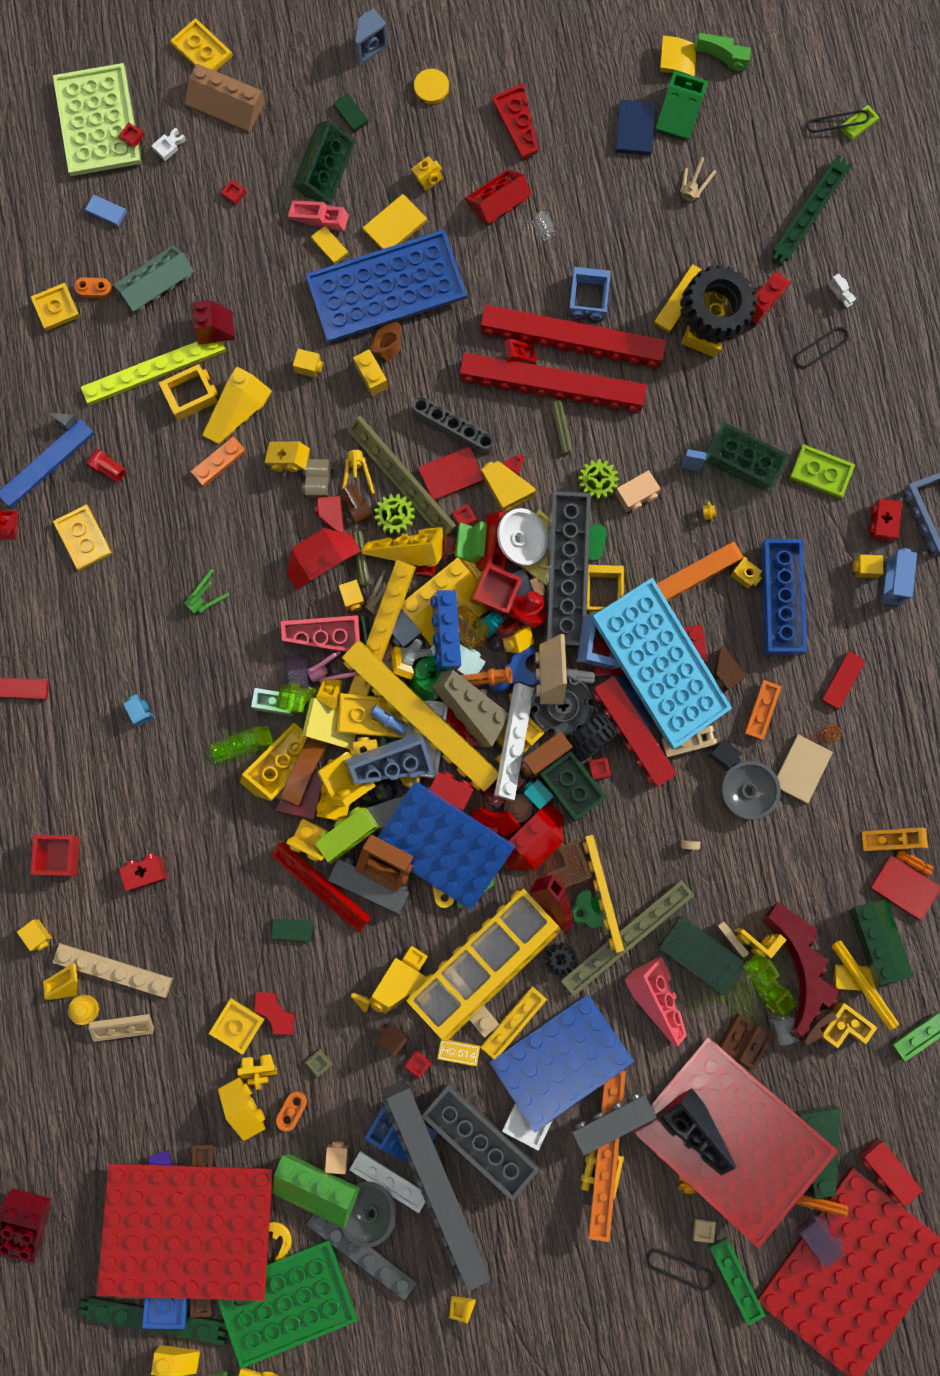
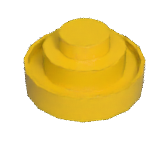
[68,995,99,1025]

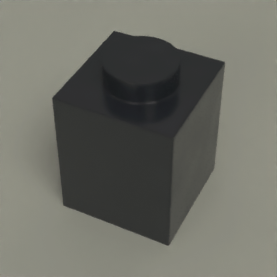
[709,739,742,770]

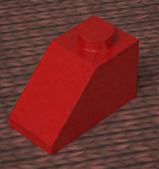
[315,496,344,533]

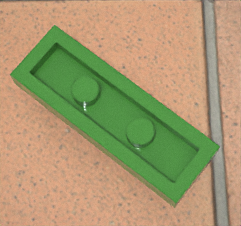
[891,1011,940,1062]

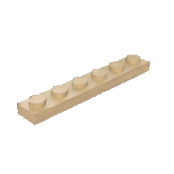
[53,943,173,998]

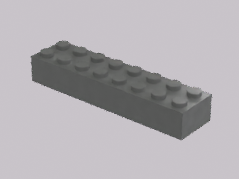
[544,491,591,648]

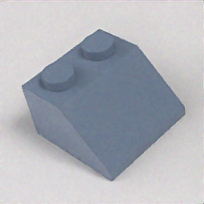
[355,8,388,65]

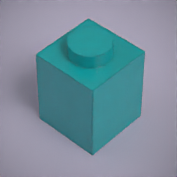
[523,779,554,811]

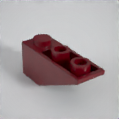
[529,874,574,934]

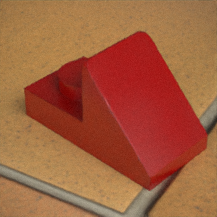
[504,338,537,364]
[0,510,18,540]

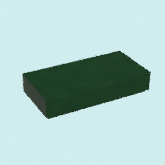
[333,93,368,132]
[272,919,313,941]

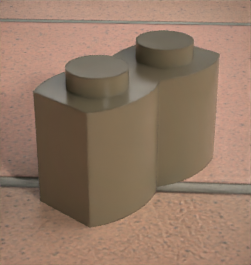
[302,459,331,499]

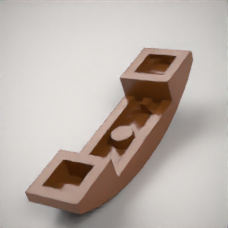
[280,738,329,806]

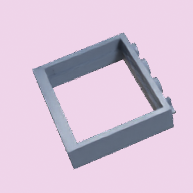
[903,473,940,557]

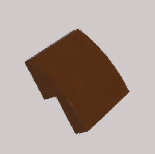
[795,1009,837,1046]
[718,1013,774,1070]

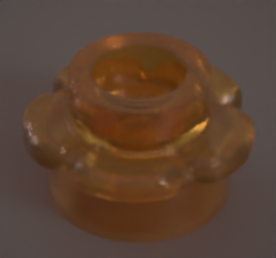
[822,724,841,743]

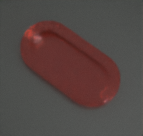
[496,617,525,638]

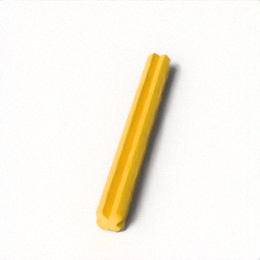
[832,940,899,1030]

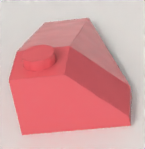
[625,956,687,1047]

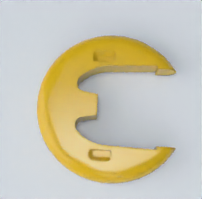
[269,1222,292,1260]

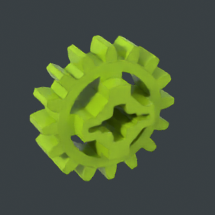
[578,459,619,501]
[375,494,415,535]

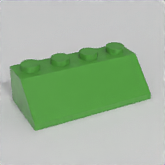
[272,1154,361,1228]

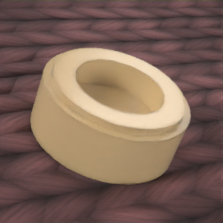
[681,840,701,850]

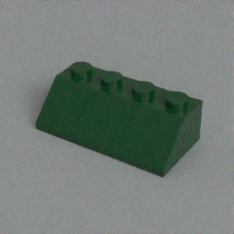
[849,900,914,987]

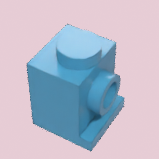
[124,695,155,727]

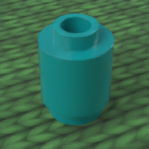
[475,612,504,639]

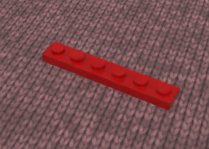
[271,841,371,932]

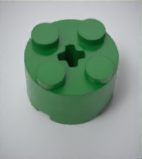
[409,655,443,701]

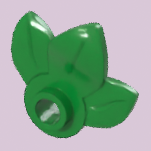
[571,889,605,928]

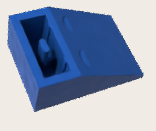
[364,1105,438,1164]

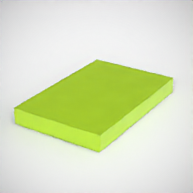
[789,444,855,499]

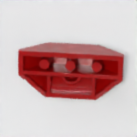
[287,528,361,590]
[503,802,563,870]

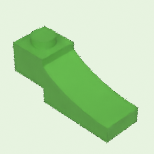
[694,33,751,71]

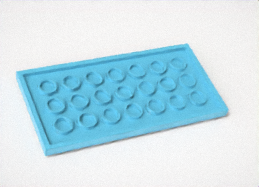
[590,578,732,750]

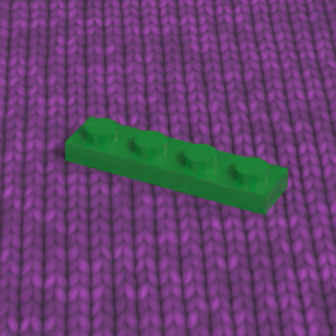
[708,1237,766,1326]

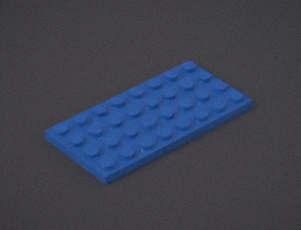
[306,229,467,343]

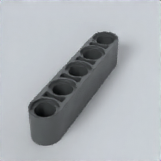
[413,397,494,455]

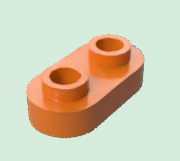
[74,277,113,299]
[276,1091,307,1131]

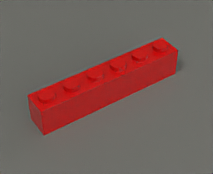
[592,676,677,787]

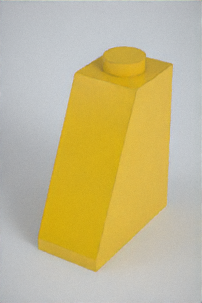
[481,461,536,513]
[369,958,426,1014]

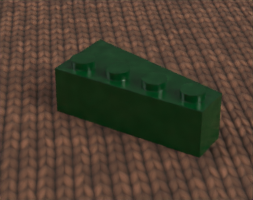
[795,1105,840,1199]

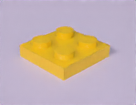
[31,283,80,331]
[209,998,265,1055]

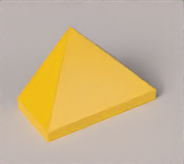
[43,963,78,1000]

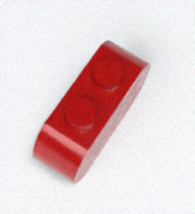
[751,271,791,326]

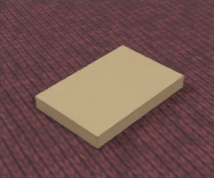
[777,734,833,804]

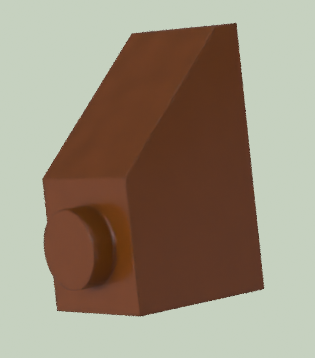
[713,645,746,692]
[377,1022,409,1057]

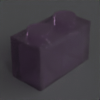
[796,1214,845,1269]

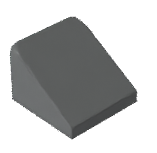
[51,413,78,431]

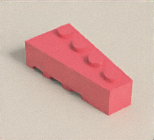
[281,615,361,653]

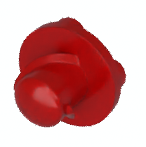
[509,591,546,628]

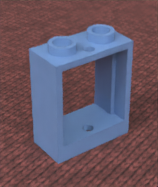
[568,267,611,321]
[882,548,917,606]
[577,612,620,669]

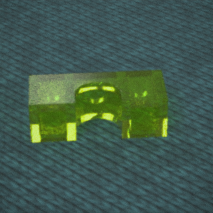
[276,682,317,713]
[743,954,797,1017]

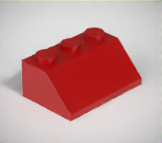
[465,169,532,223]

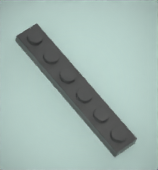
[306,1214,417,1300]

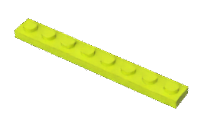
[81,341,226,406]

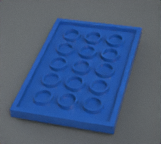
[377,781,515,910]
[490,994,635,1133]

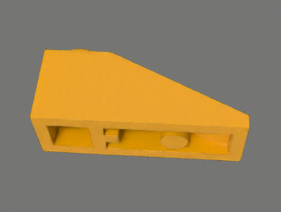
[862,828,928,851]

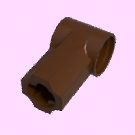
[340,484,372,524]

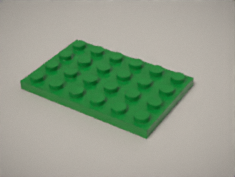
[217,1239,358,1369]

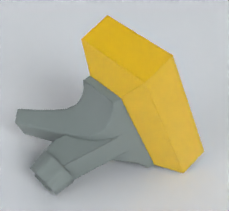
[391,639,432,680]

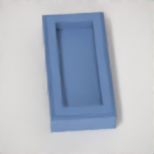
[85,194,127,227]
[681,449,706,472]

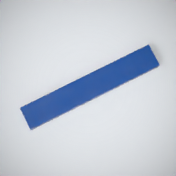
[0,419,95,508]

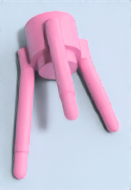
[308,651,357,684]

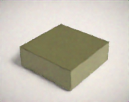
[305,1049,333,1078]

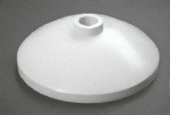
[497,508,548,565]

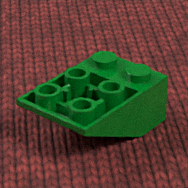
[655,71,708,140]

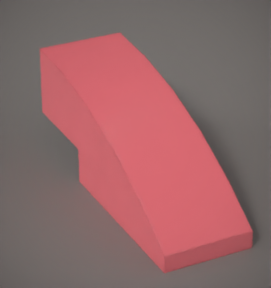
[288,200,349,231]

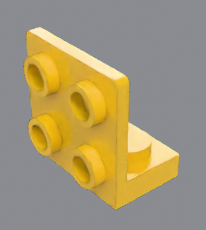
[317,752,375,807]
[286,818,330,861]
[733,928,786,959]

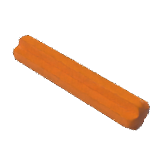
[795,1194,848,1217]

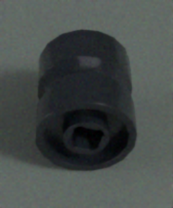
[362,779,399,807]

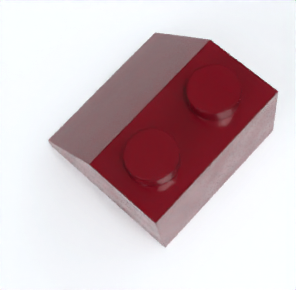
[192,300,235,345]

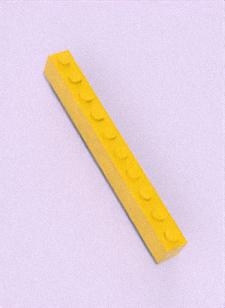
[342,640,499,792]

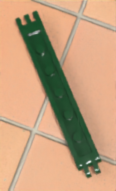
[772,155,853,266]
[77,1296,228,1345]

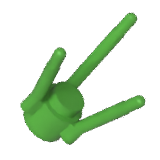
[184,569,229,613]

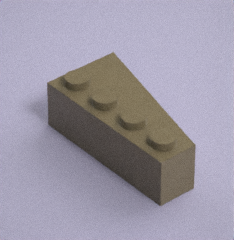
[432,670,509,747]

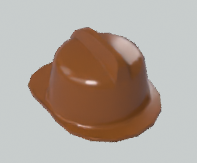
[371,322,402,362]

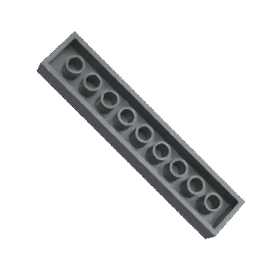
[381,1079,491,1292]

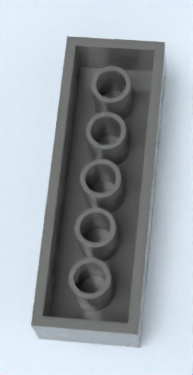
[421,1082,540,1202]

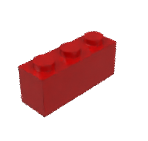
[476,511,506,570]
[859,1138,923,1207]

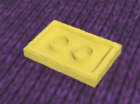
[302,698,356,750]

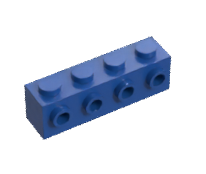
[430,590,462,671]

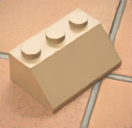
[535,634,567,704]

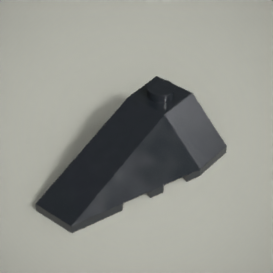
[655,1088,736,1175]

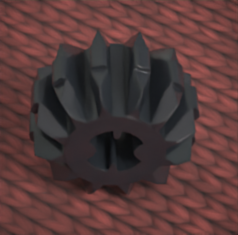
[543,942,577,976]

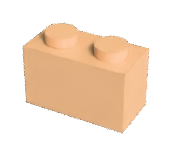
[615,470,660,512]

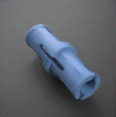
[369,704,408,736]

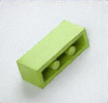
[315,807,380,862]

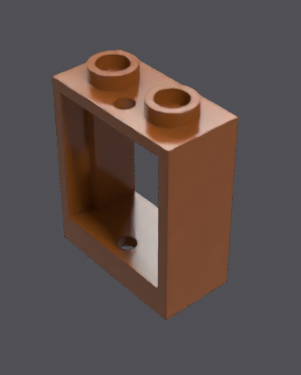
[520,732,572,780]
[355,834,414,893]

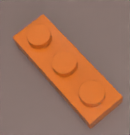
[190,436,246,487]
[744,680,782,741]

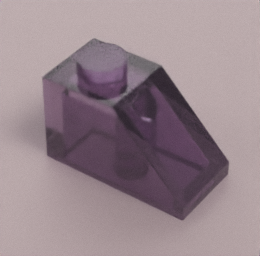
[287,653,311,694]

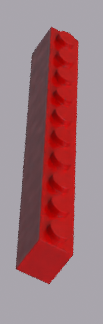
[481,304,666,368]
[460,352,647,413]

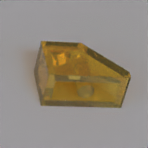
[457,605,490,650]

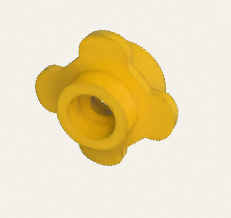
[703,501,716,522]

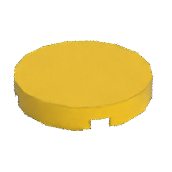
[414,69,449,104]

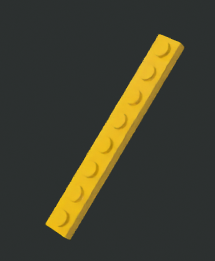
[348,560,416,696]

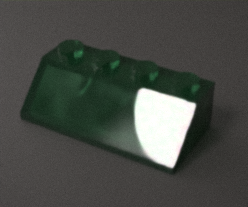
[292,120,355,205]

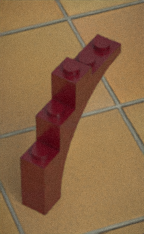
[762,902,839,1038]

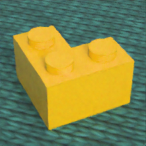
[820,1001,877,1048]
[218,1077,265,1141]

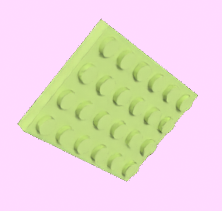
[53,63,142,176]

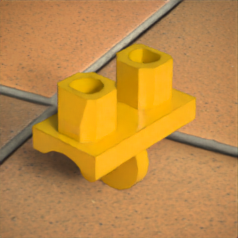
[238,1055,277,1090]

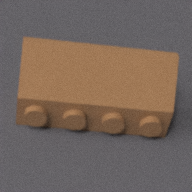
[185,64,265,133]

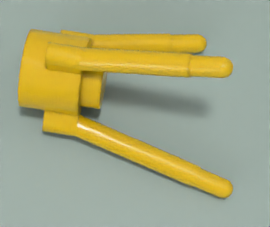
[342,450,375,494]

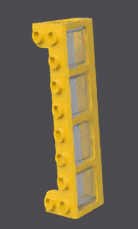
[406,888,562,1042]

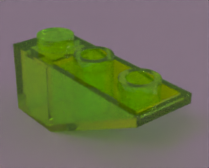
[210,726,273,764]

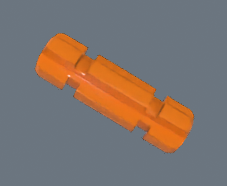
[895,849,934,876]

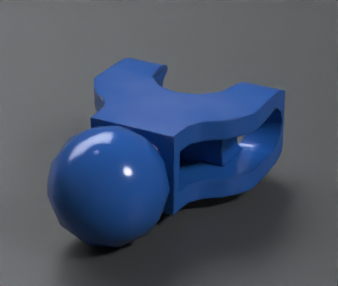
[488,645,539,693]

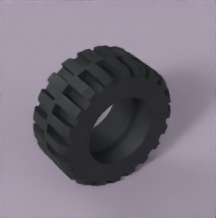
[680,265,756,343]

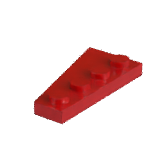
[491,83,539,160]

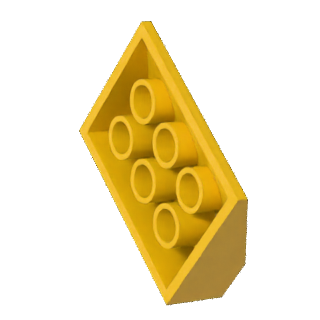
[401,558,488,647]

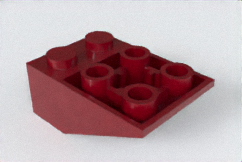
[0,1188,51,1263]

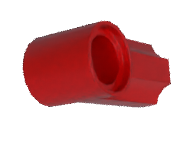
[86,448,126,483]

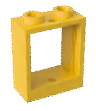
[159,364,218,421]
[587,565,624,615]

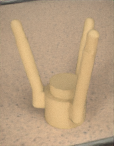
[680,157,716,201]

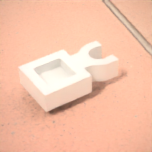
[151,127,186,161]
[828,274,856,309]

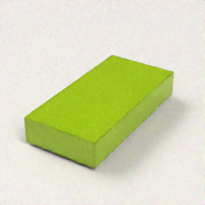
[840,105,880,141]

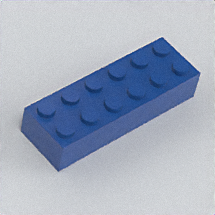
[760,539,807,656]

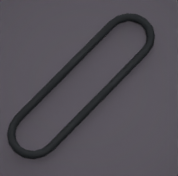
[806,110,870,133]
[794,327,849,368]
[647,1249,715,1290]

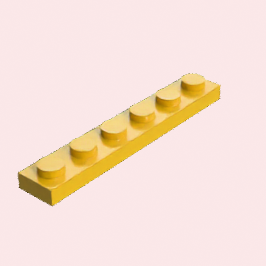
[583,835,624,954]

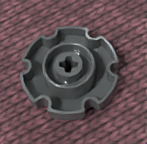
[531,675,593,736]

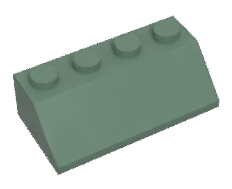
[113,245,194,311]

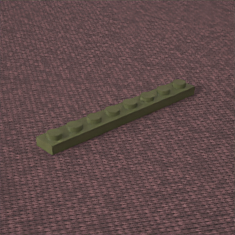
[347,416,456,539]
[560,880,694,996]

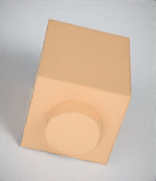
[325,1141,349,1174]

